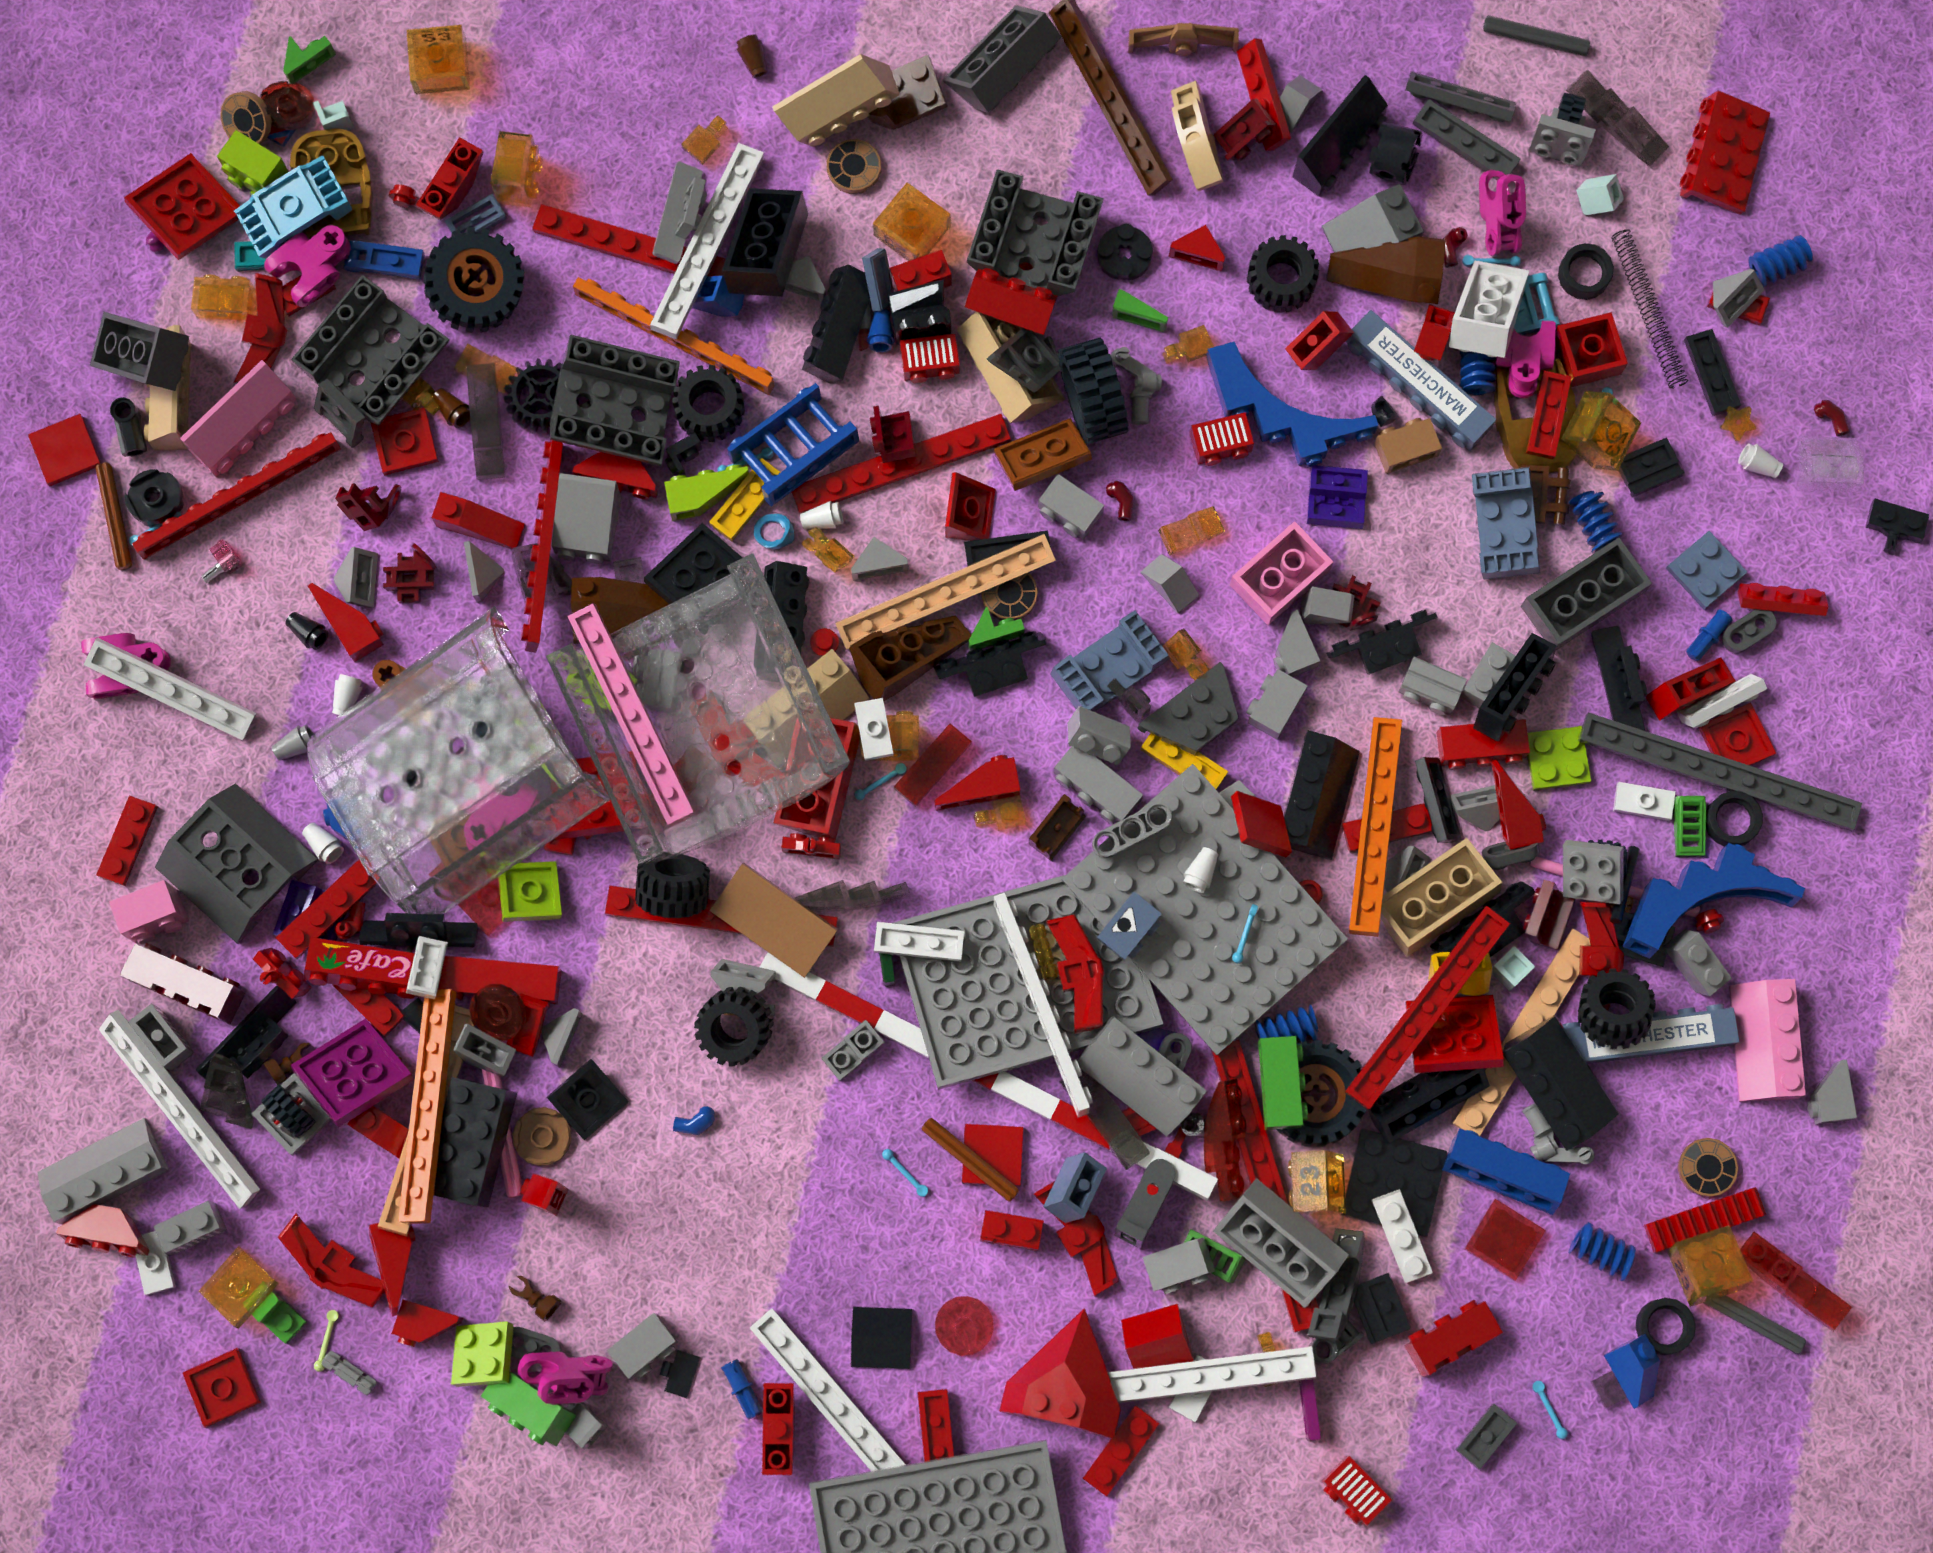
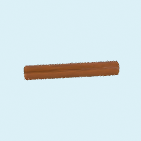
[96,463,132,570]
[922,1118,1019,1202]

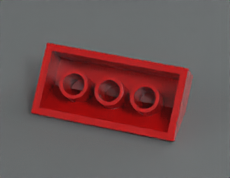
[773,712,860,839]

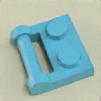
[1514,273,1561,335]

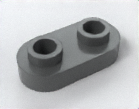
[1722,609,1776,653]
[1482,842,1540,870]
[1158,1033,1192,1071]
[511,1327,561,1365]

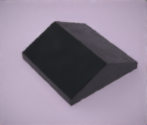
[547,1059,629,1140]
[851,1307,912,1369]

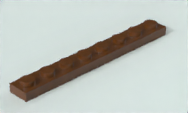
[1048,0,1173,196]

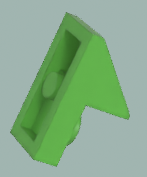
[283,36,336,86]
[969,607,1025,651]
[244,1282,307,1344]

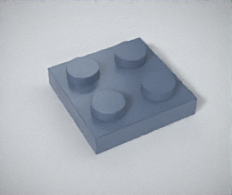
[1666,531,1747,610]

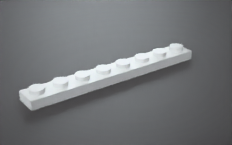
[650,143,764,339]
[993,893,1093,1117]
[99,1010,260,1209]
[750,1308,906,1471]
[1108,1347,1317,1403]

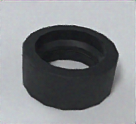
[1558,243,1614,300]
[1706,791,1763,847]
[1635,1298,1696,1355]

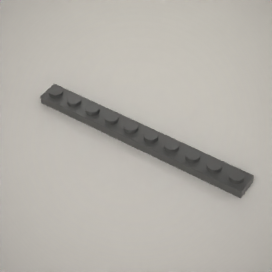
[1578,712,1862,831]

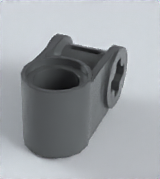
[1308,1320,1364,1365]

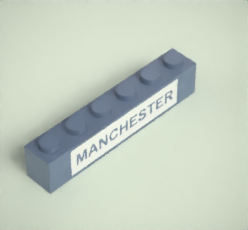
[1345,310,1496,451]
[1563,1004,1739,1064]

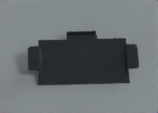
[659,1350,700,1398]

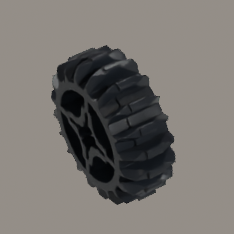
[504,358,579,434]

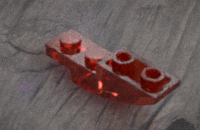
[1204,1079,1246,1201]
[1736,1232,1852,1332]

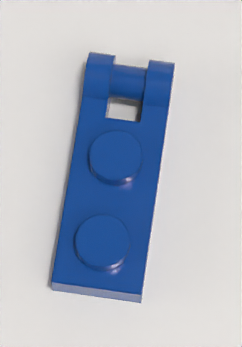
[343,240,425,279]

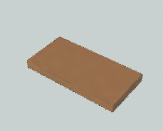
[710,863,839,978]

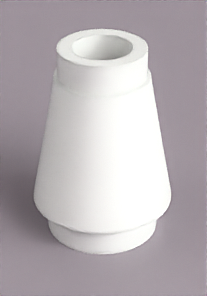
[1738,444,1783,478]
[800,501,843,530]
[332,674,363,718]
[302,823,344,864]
[1183,847,1219,893]

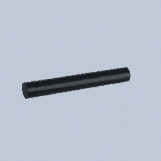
[1610,846,1640,924]

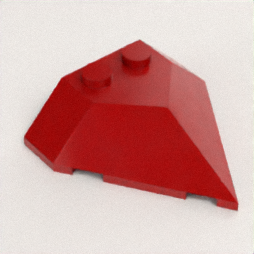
[999,1308,1121,1439]

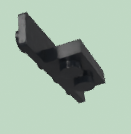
[1326,609,1438,675]
[1591,626,1647,731]
[934,631,1047,697]
[1430,881,1535,957]
[359,913,478,947]
[196,985,296,1087]

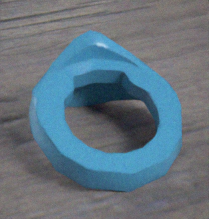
[754,514,795,550]

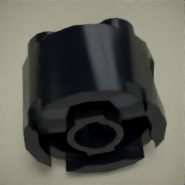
[1369,122,1422,185]

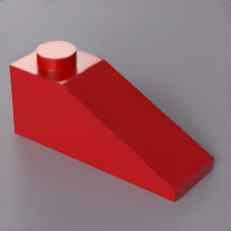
[431,492,525,550]
[307,583,384,662]
[1646,657,1736,721]
[934,755,1021,811]
[1491,760,1546,850]
[347,1105,409,1159]
[520,1173,569,1216]
[369,1223,416,1317]

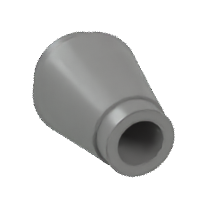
[272,725,317,761]

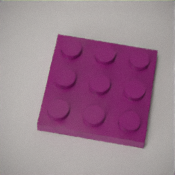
[291,1018,414,1128]

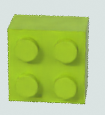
[217,130,289,196]

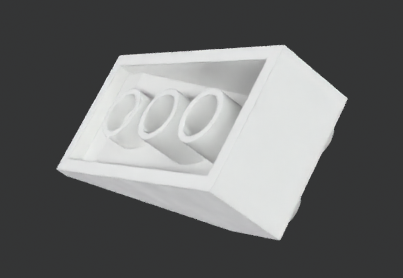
[1449,260,1529,358]

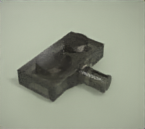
[1107,678,1151,725]

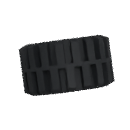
[1247,235,1319,313]
[672,365,745,442]
[635,853,710,918]
[1577,968,1656,1050]
[694,987,774,1066]

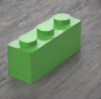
[1258,1036,1308,1130]
[481,1371,576,1447]

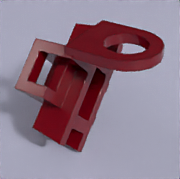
[335,483,401,531]
[383,543,437,603]
[1333,575,1381,631]

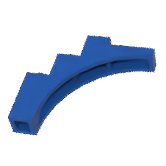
[1206,341,1378,467]
[1623,843,1805,959]

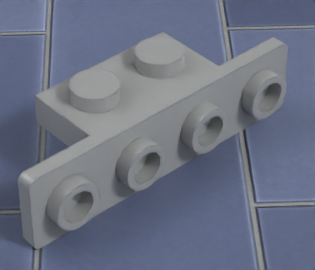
[652,162,707,264]

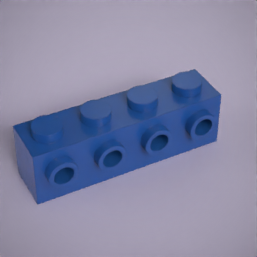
[1442,1129,1570,1215]

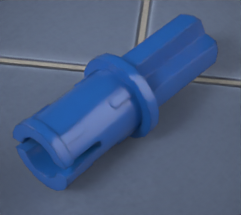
[1686,609,1733,661]
[721,1359,763,1419]

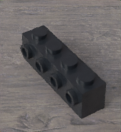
[802,264,870,383]
[756,561,809,682]
[1473,633,1557,742]
[1368,1068,1490,1144]

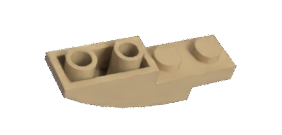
[1171,80,1224,192]

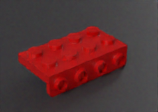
[1679,90,1770,214]

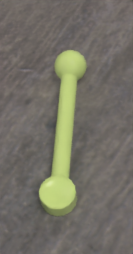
[314,1310,339,1372]

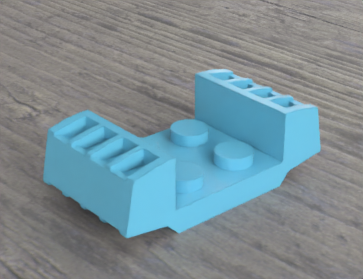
[234,155,352,259]

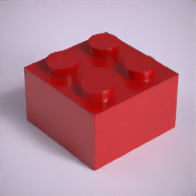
[1555,312,1628,387]

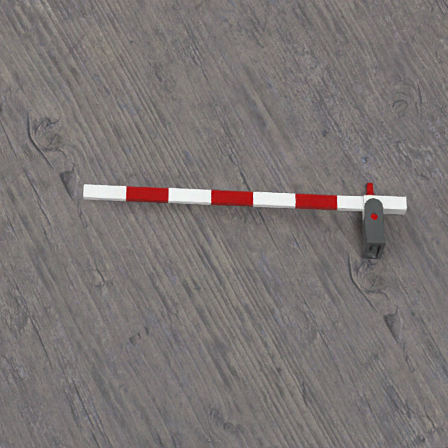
[760,952,1218,1249]

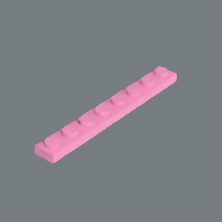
[567,603,695,825]

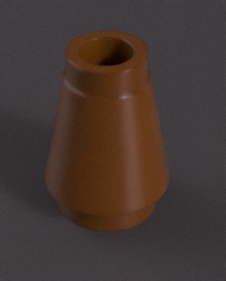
[736,34,768,78]
[432,388,472,428]

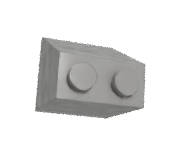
[551,473,622,564]

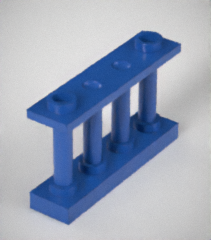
[727,383,859,507]

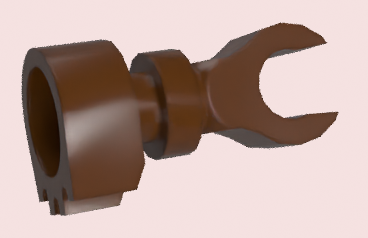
[263,1043,311,1085]
[509,1276,562,1322]

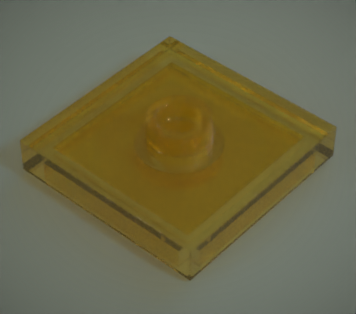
[199,1246,279,1329]

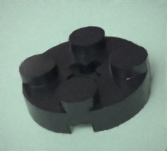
[1097,223,1153,280]
[124,469,184,527]

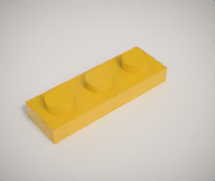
[709,458,781,542]
[1140,733,1228,790]

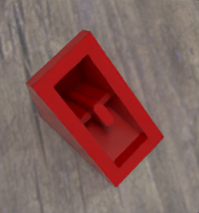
[1168,225,1225,272]

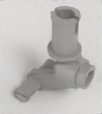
[1111,347,1162,425]
[1522,1103,1595,1164]

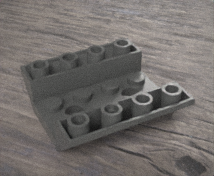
[967,169,1104,296]
[291,275,450,426]
[550,334,680,466]
[155,783,318,944]

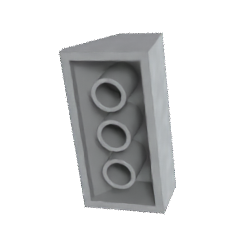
[1077,1017,1207,1136]
[37,1118,169,1224]
[1213,1178,1349,1307]

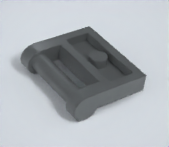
[314,379,365,448]

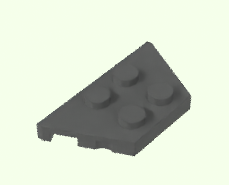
[987,328,1061,393]
[1137,662,1238,755]

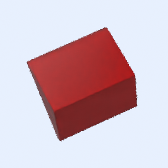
[945,472,996,541]
[1121,1304,1194,1369]

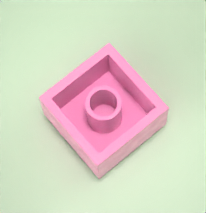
[109,880,189,944]

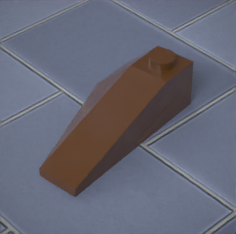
[1326,236,1446,304]
[571,577,684,644]
[849,615,971,701]

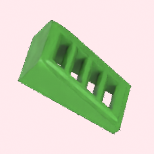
[1112,289,1168,332]
[1673,796,1706,857]
[1184,1229,1246,1283]

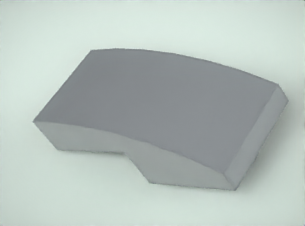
[821,1020,884,1081]

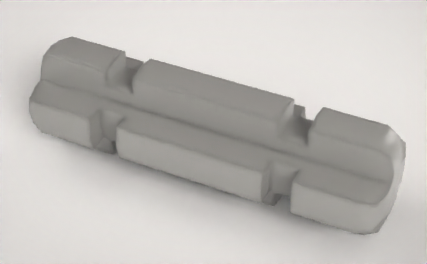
[322,1351,377,1395]

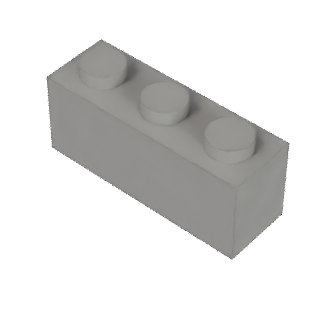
[1054,746,1143,825]

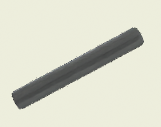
[1483,15,1590,56]
[1695,1284,1806,1354]

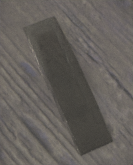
[1566,70,1669,166]
[466,363,506,480]
[795,880,910,912]

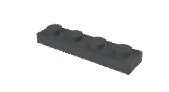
[1405,71,1516,122]
[1413,99,1521,179]

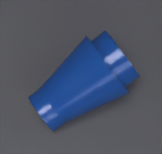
[867,309,895,353]

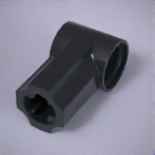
[110,397,147,457]

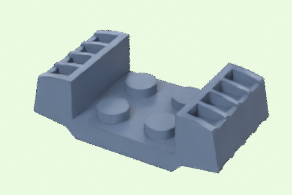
[1472,467,1540,580]
[1050,610,1171,712]

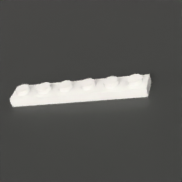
[84,638,256,740]

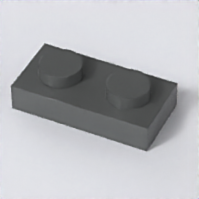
[1455,1403,1517,1470]

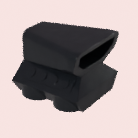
[889,280,951,345]

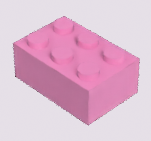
[1230,521,1333,626]

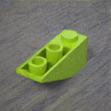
[664,465,749,521]

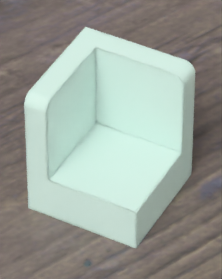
[313,101,354,130]
[1576,174,1624,215]
[1492,946,1535,991]

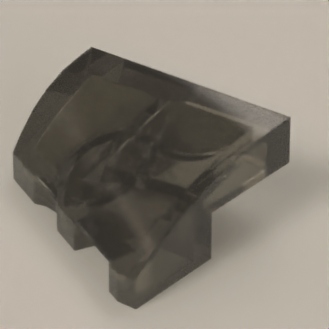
[511,543,572,603]
[199,1053,254,1129]

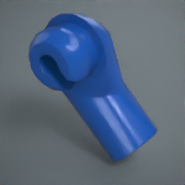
[673,1106,715,1135]

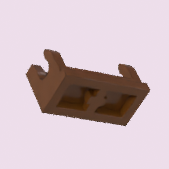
[1029,794,1086,861]

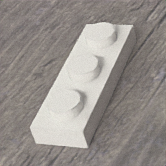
[1677,674,1767,728]
[874,922,964,962]
[1372,1189,1433,1283]

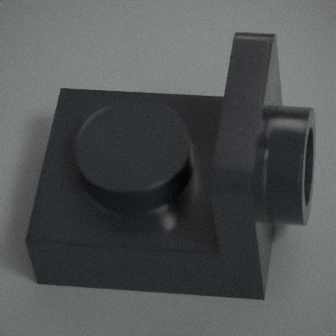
[665,432,702,475]

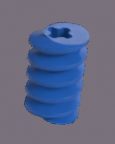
[1748,235,1813,287]
[1460,351,1496,395]
[1568,491,1623,554]
[1254,1005,1319,1042]
[1568,1222,1636,1282]

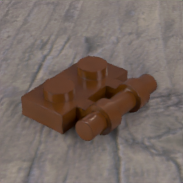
[1521,464,1571,525]

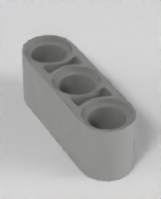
[1092,803,1172,858]

